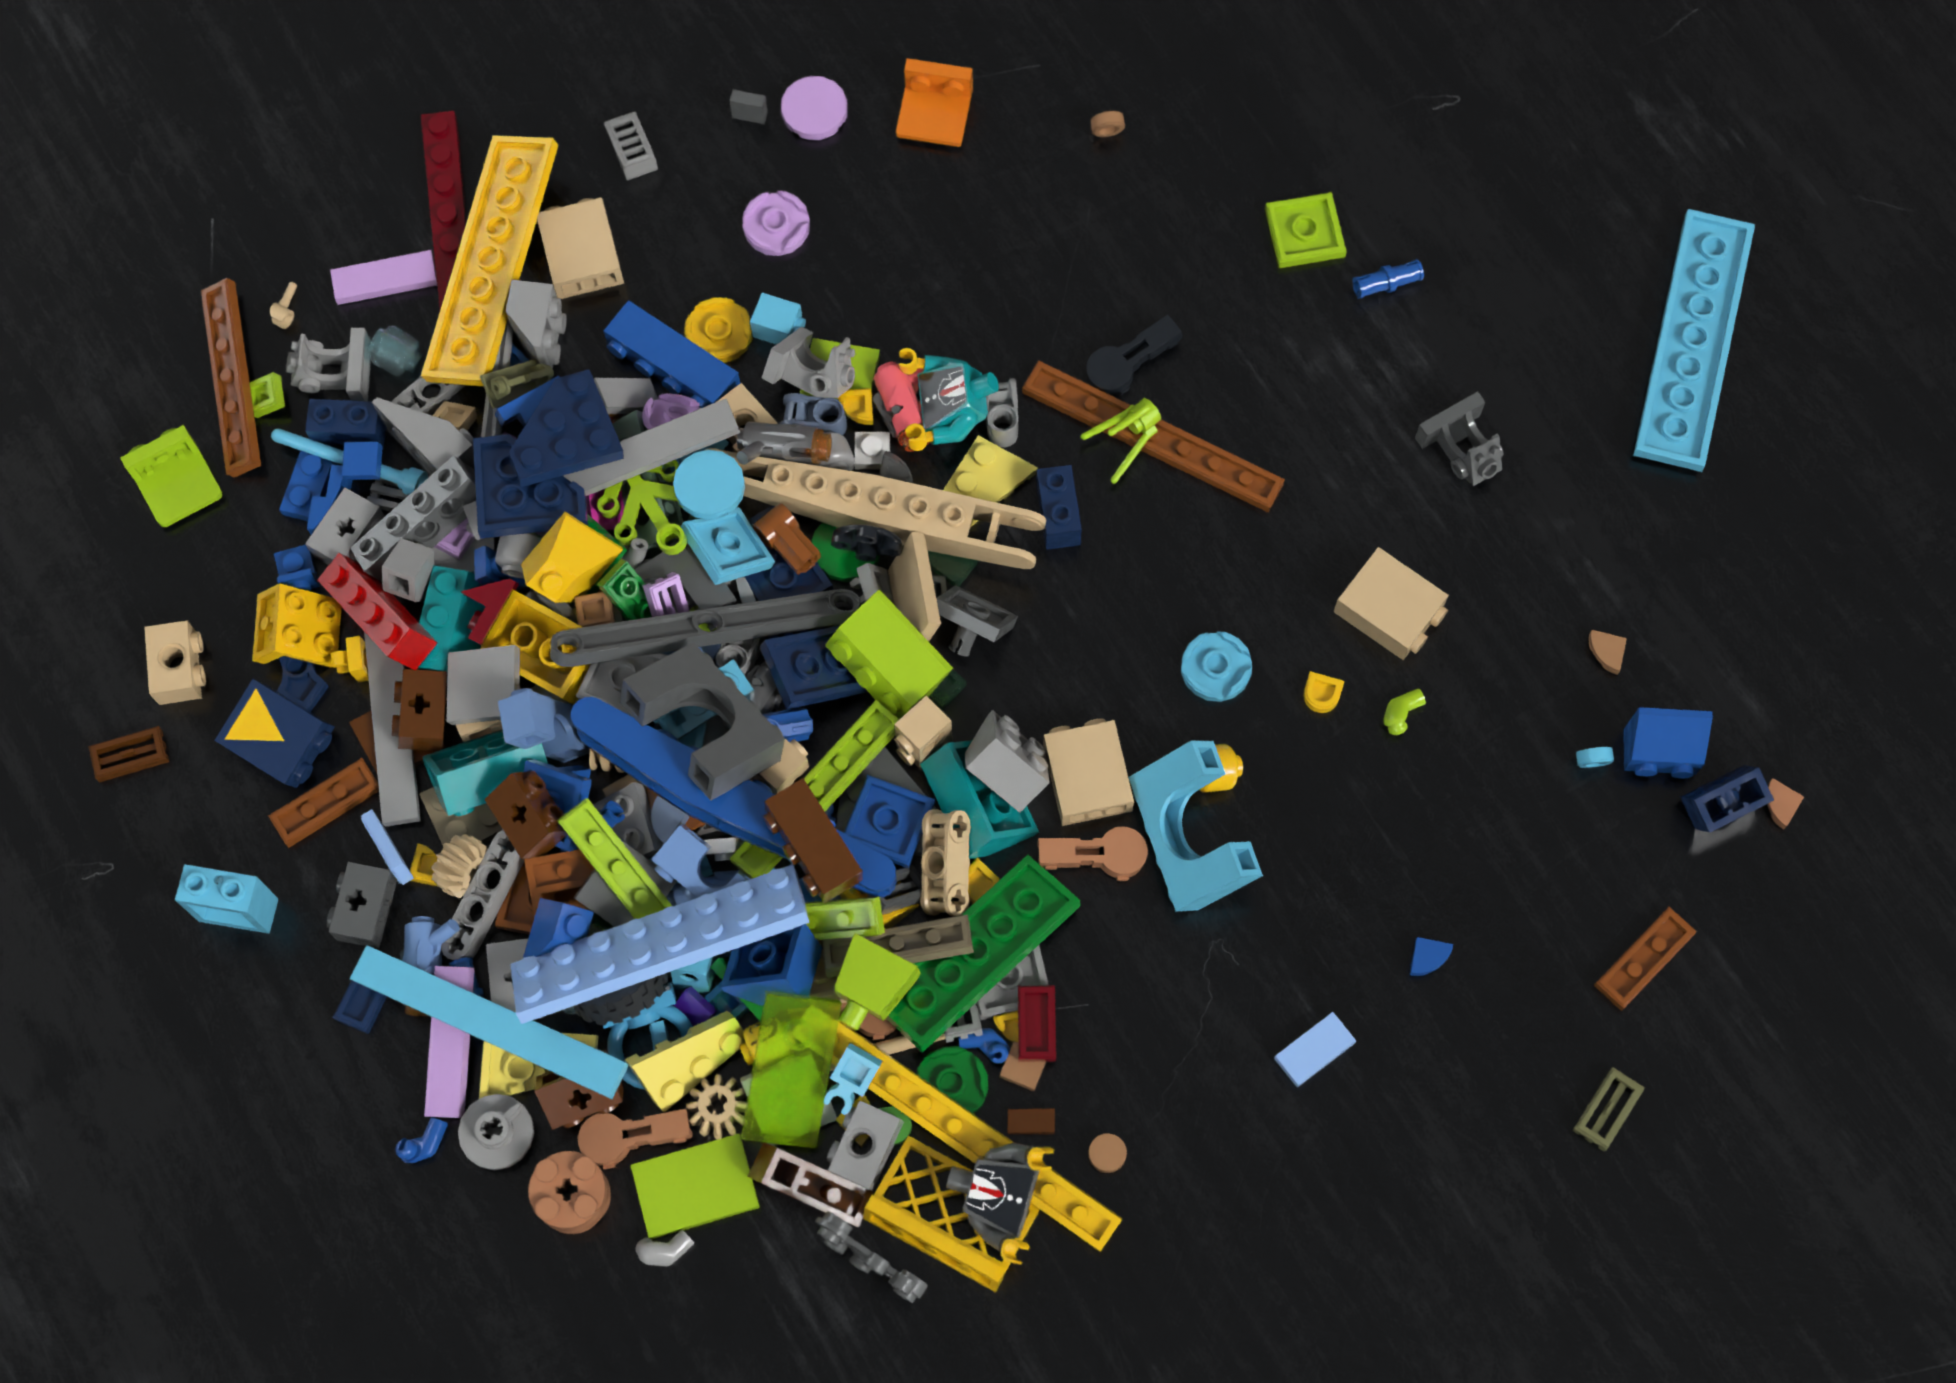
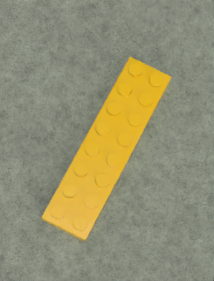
[421,135,558,386]

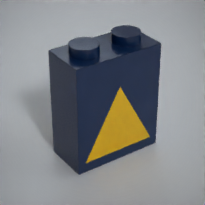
[214,679,335,788]

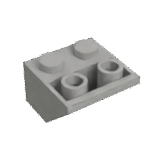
[506,280,566,368]
[965,710,1050,813]

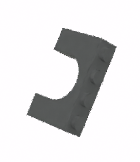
[572,540,737,631]
[620,642,785,801]

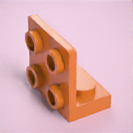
[896,59,973,147]

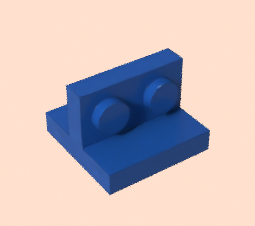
[523,759,592,851]

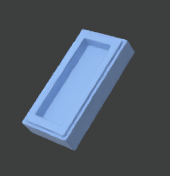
[361,809,414,885]
[1274,1012,1356,1088]

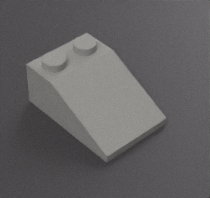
[372,397,475,476]

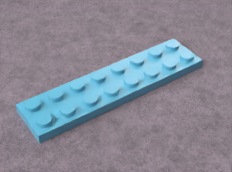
[1633,209,1755,472]

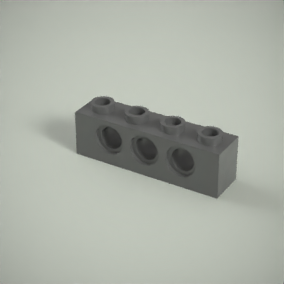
[350,455,476,582]

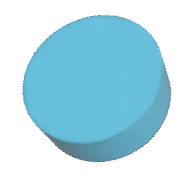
[1576,747,1614,768]

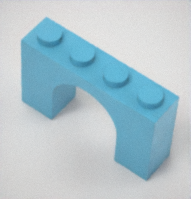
[1128,741,1263,911]

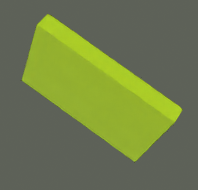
[630,1133,760,1239]

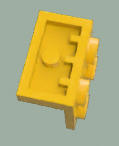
[252,583,341,668]

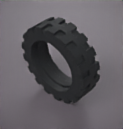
[573,973,668,1025]

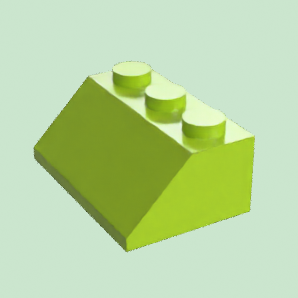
[825,589,953,719]

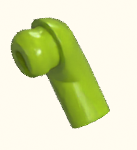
[1383,688,1426,735]

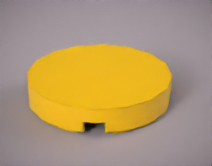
[684,297,752,363]

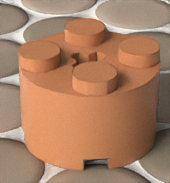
[529,1151,611,1234]

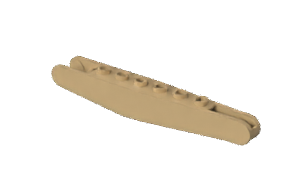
[704,448,1047,569]

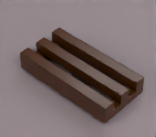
[88,726,169,782]

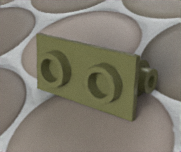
[480,359,554,409]

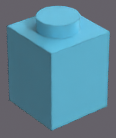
[750,293,806,345]

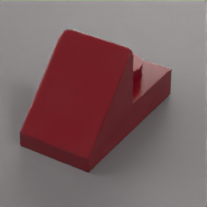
[461,578,519,645]

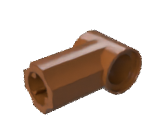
[752,503,821,575]

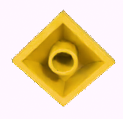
[521,512,623,603]

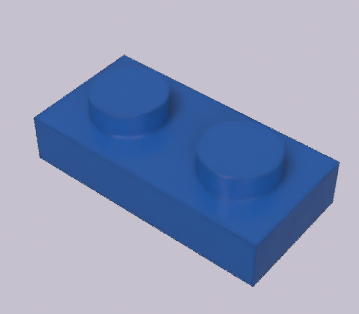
[279,451,337,521]

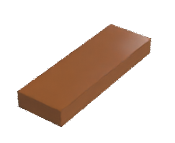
[268,758,379,848]
[1594,907,1697,1011]

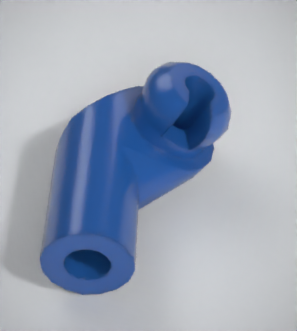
[959,1028,1010,1064]
[395,1117,448,1163]

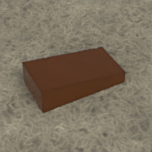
[1008,1108,1055,1134]

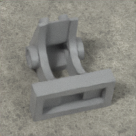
[762,327,855,398]
[286,328,372,401]

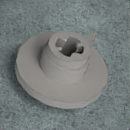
[458,1094,534,1170]

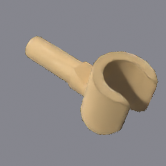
[270,282,297,329]

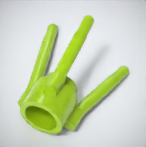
[1081,398,1161,484]

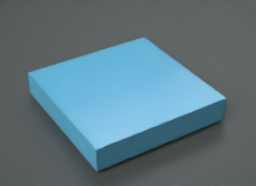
[681,507,775,585]

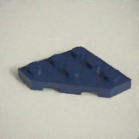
[509,369,624,487]
[473,434,588,539]

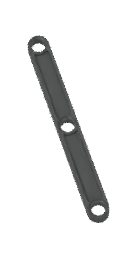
[550,589,860,667]

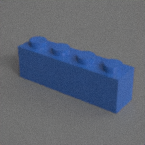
[604,300,740,408]

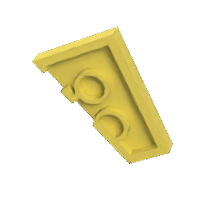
[943,435,1038,527]
[624,1011,745,1113]
[479,1033,598,1099]

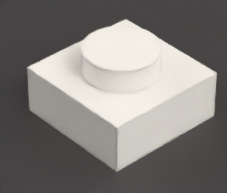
[854,432,890,469]
[704,837,745,861]

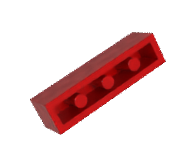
[318,553,438,671]

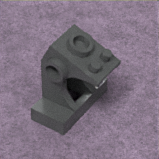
[1415,391,1504,486]

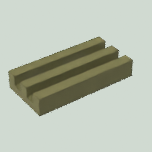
[1572,1067,1645,1152]

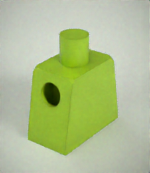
[834,933,921,1031]

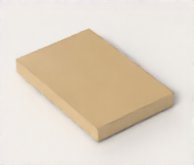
[888,532,941,642]

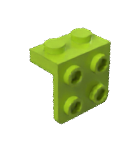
[120,425,222,527]

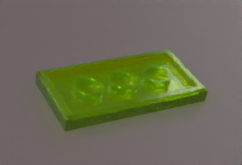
[741,991,842,1148]

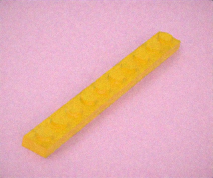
[790,1002,1122,1251]

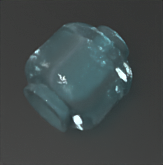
[368,325,422,377]

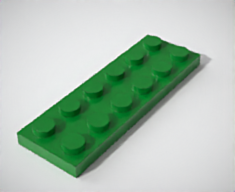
[886,855,1080,1053]

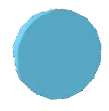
[673,450,745,520]
[1181,631,1252,702]

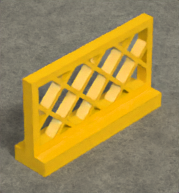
[863,1136,1040,1292]

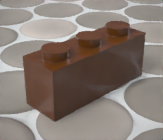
[762,778,863,903]

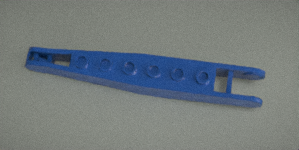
[571,697,897,898]

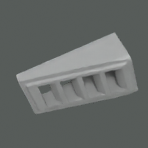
[604,112,658,180]

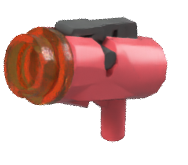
[873,362,930,451]

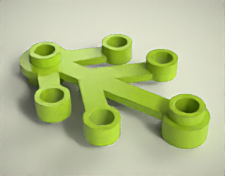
[597,460,687,555]

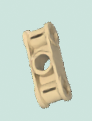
[920,809,971,917]

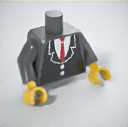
[946,1142,1054,1265]

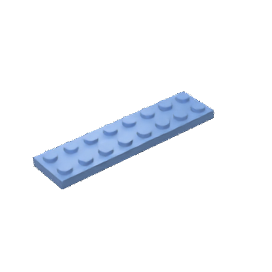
[510,865,810,1024]

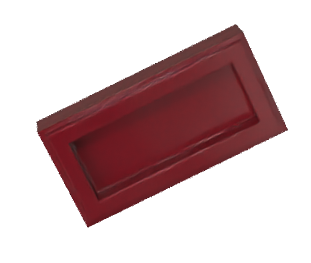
[1018,986,1056,1062]

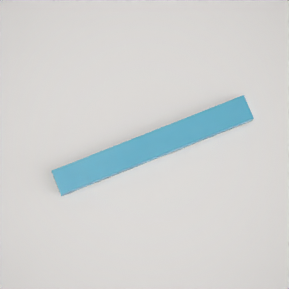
[350,945,629,1099]

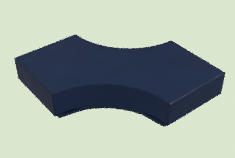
[277,656,329,712]

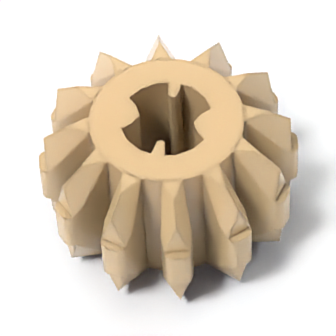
[431,834,488,898]
[686,1074,751,1140]

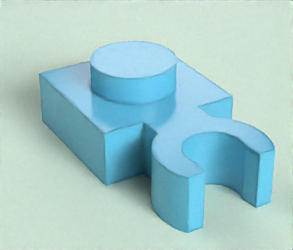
[824,1043,883,1115]

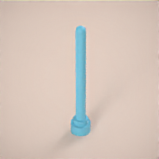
[271,429,428,495]

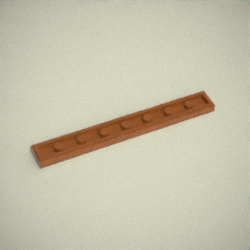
[1022,360,1285,513]

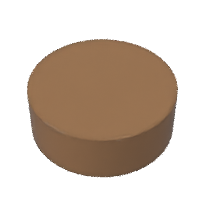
[1090,111,1125,137]
[1089,1134,1127,1173]

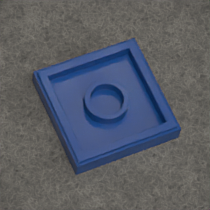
[844,775,935,869]

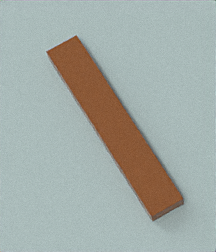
[201,278,261,478]

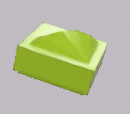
[249,372,285,418]

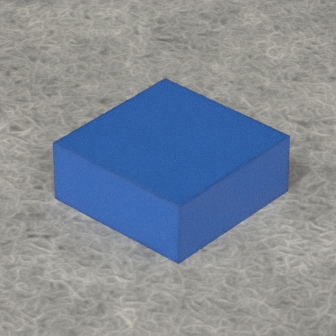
[342,442,383,480]

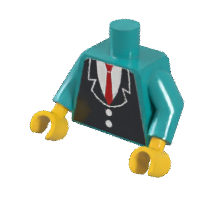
[898,348,999,451]

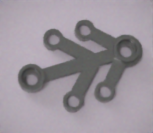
[815,1211,928,1303]

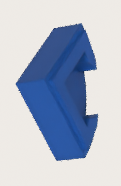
[1410,937,1453,976]

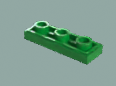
[597,559,665,621]

